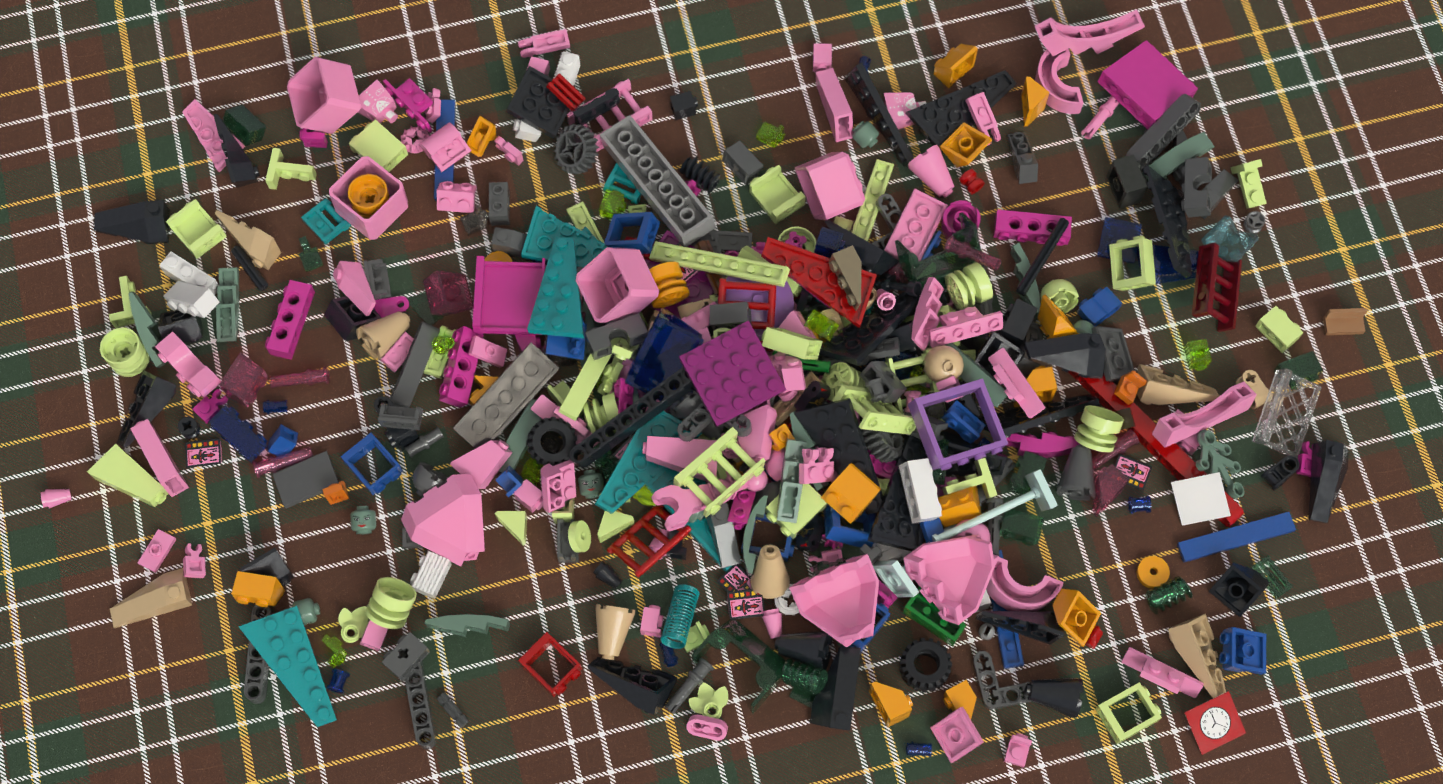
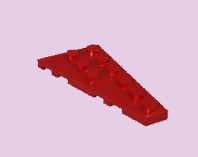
[761,237,877,328]

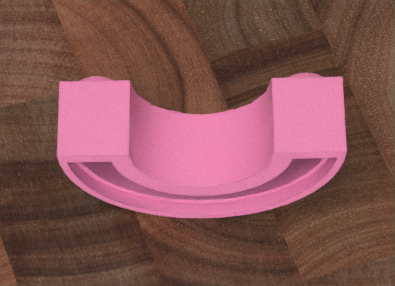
[1035,49,1083,114]
[155,331,221,398]
[768,352,806,391]
[986,557,1064,612]

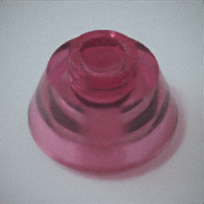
[883,261,908,283]

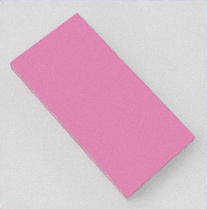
[884,189,948,269]

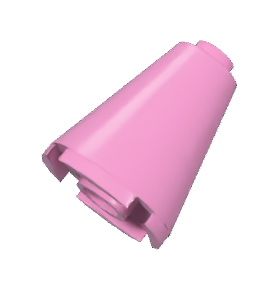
[907,145,955,198]

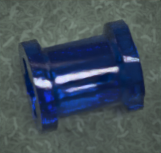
[1128,496,1151,514]
[326,669,350,694]

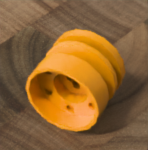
[348,174,390,219]
[649,262,690,308]

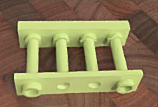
[885,347,946,422]
[832,385,916,435]
[673,427,766,517]

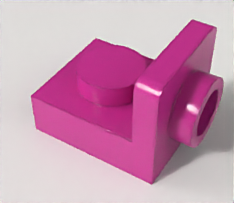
[300,128,328,148]

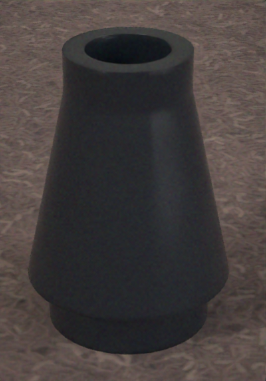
[593,561,623,589]

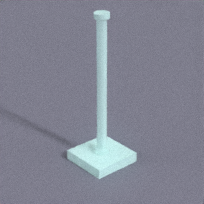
[932,469,1058,542]
[873,524,956,597]

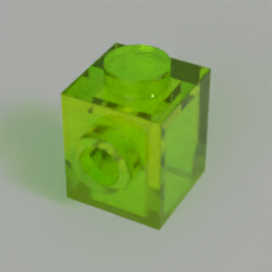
[599,189,627,220]
[1184,339,1212,371]

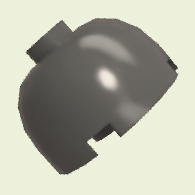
[412,462,448,498]

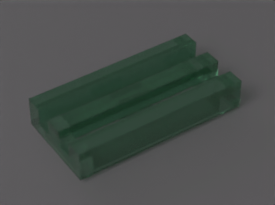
[1251,555,1293,599]

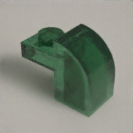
[593,442,620,480]

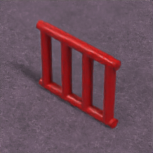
[718,278,776,352]
[607,505,692,578]

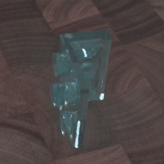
[1201,215,1259,262]

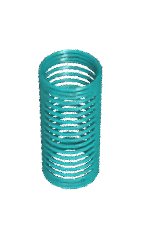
[660,584,699,649]

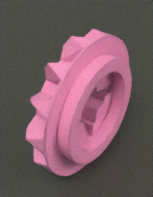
[401,126,429,153]

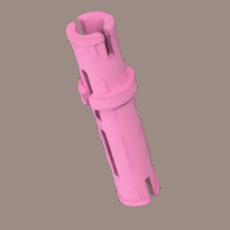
[1081,95,1120,139]

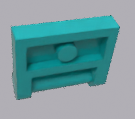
[603,163,642,205]
[301,198,351,245]

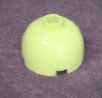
[1040,279,1079,313]

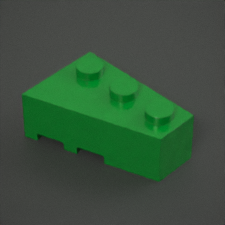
[903,586,966,647]

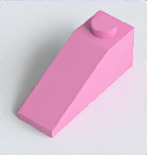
[333,261,376,316]

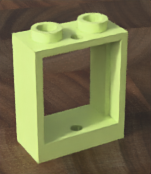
[1109,236,1156,291]
[762,327,823,360]
[1095,682,1162,745]

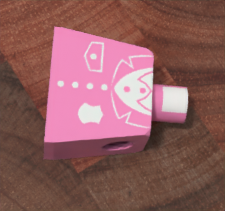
[358,80,398,123]
[883,93,926,130]

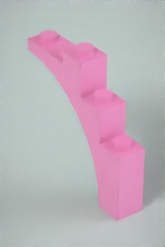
[1035,9,1145,56]

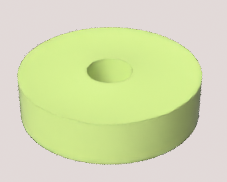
[568,520,591,553]

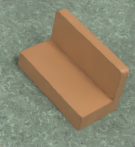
[1323,308,1367,335]

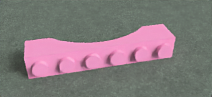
[1152,381,1257,448]

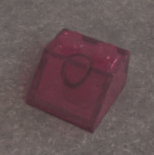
[423,271,474,316]
[219,353,268,408]
[1093,464,1130,517]

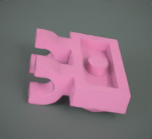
[799,447,834,484]

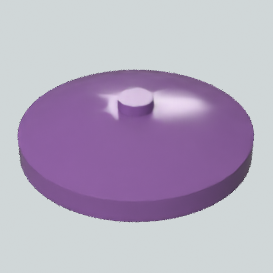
[717,276,794,341]

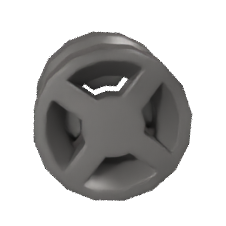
[1243,211,1266,234]

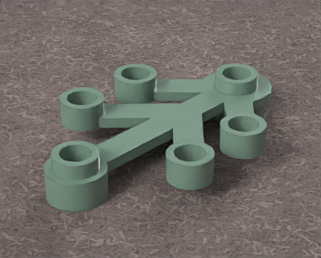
[1196,430,1244,499]

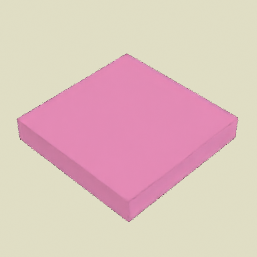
[930,707,984,763]

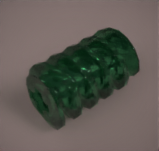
[1146,576,1193,614]
[782,659,828,694]

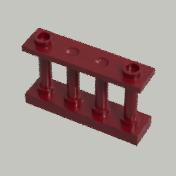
[1192,242,1242,332]

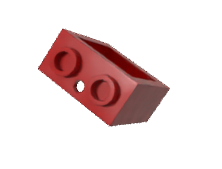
[518,632,582,697]

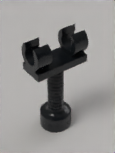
[873,273,922,297]

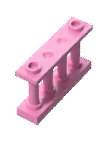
[567,79,653,152]

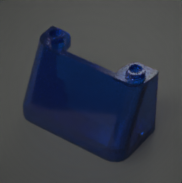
[625,308,704,401]

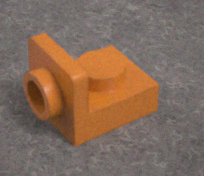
[1114,371,1147,405]
[322,481,349,505]

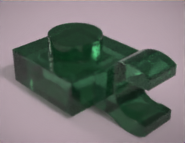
[299,236,324,272]

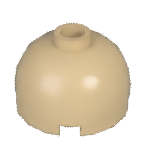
[924,345,964,383]

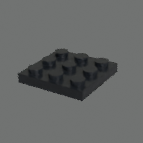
[505,66,573,139]

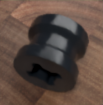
[178,417,201,440]

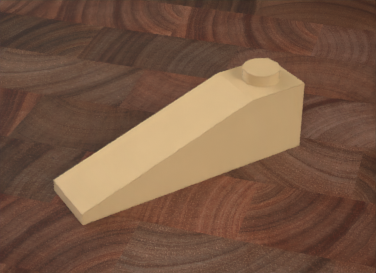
[215,210,281,270]
[1137,364,1219,405]
[110,568,192,628]
[1168,614,1226,698]

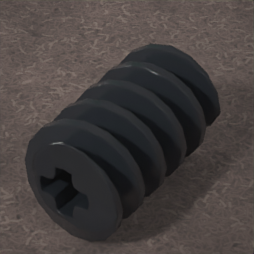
[680,156,721,194]

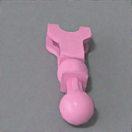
[651,469,768,531]

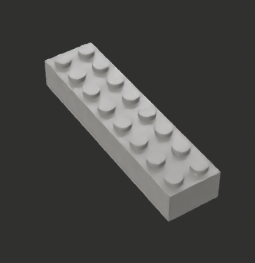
[599,115,716,247]

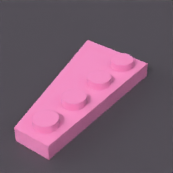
[182,99,245,172]

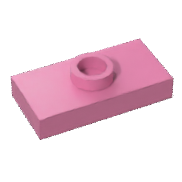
[380,332,414,373]
[468,336,507,368]
[138,529,177,573]

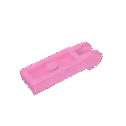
[518,29,570,58]
[965,92,1001,146]

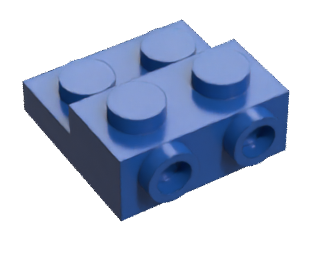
[1219,627,1266,675]

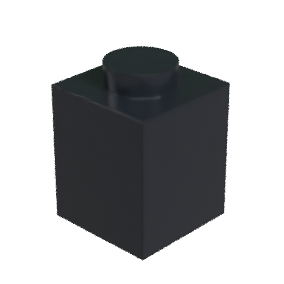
[670,91,698,120]

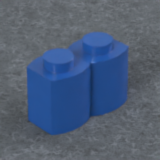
[1077,287,1122,327]

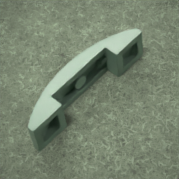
[1142,132,1215,181]
[743,495,768,576]

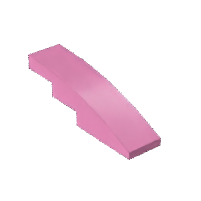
[911,277,944,351]

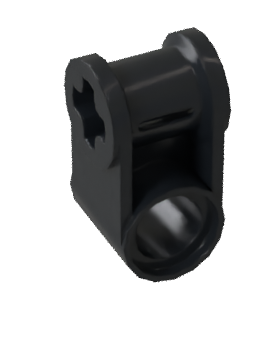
[1260,456,1299,491]

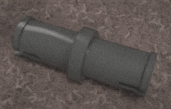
[405,427,444,458]

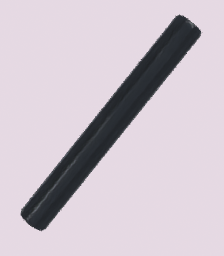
[1016,218,1069,296]

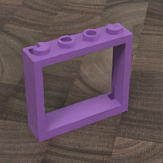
[908,378,1008,470]

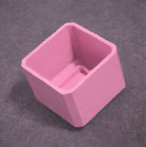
[287,57,362,134]
[795,152,865,220]
[329,156,408,240]
[576,247,659,323]

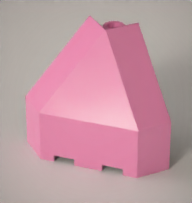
[401,474,485,566]
[903,534,999,625]
[789,554,879,647]

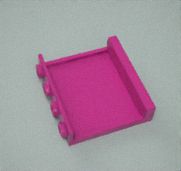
[1098,40,1198,130]
[472,256,547,335]

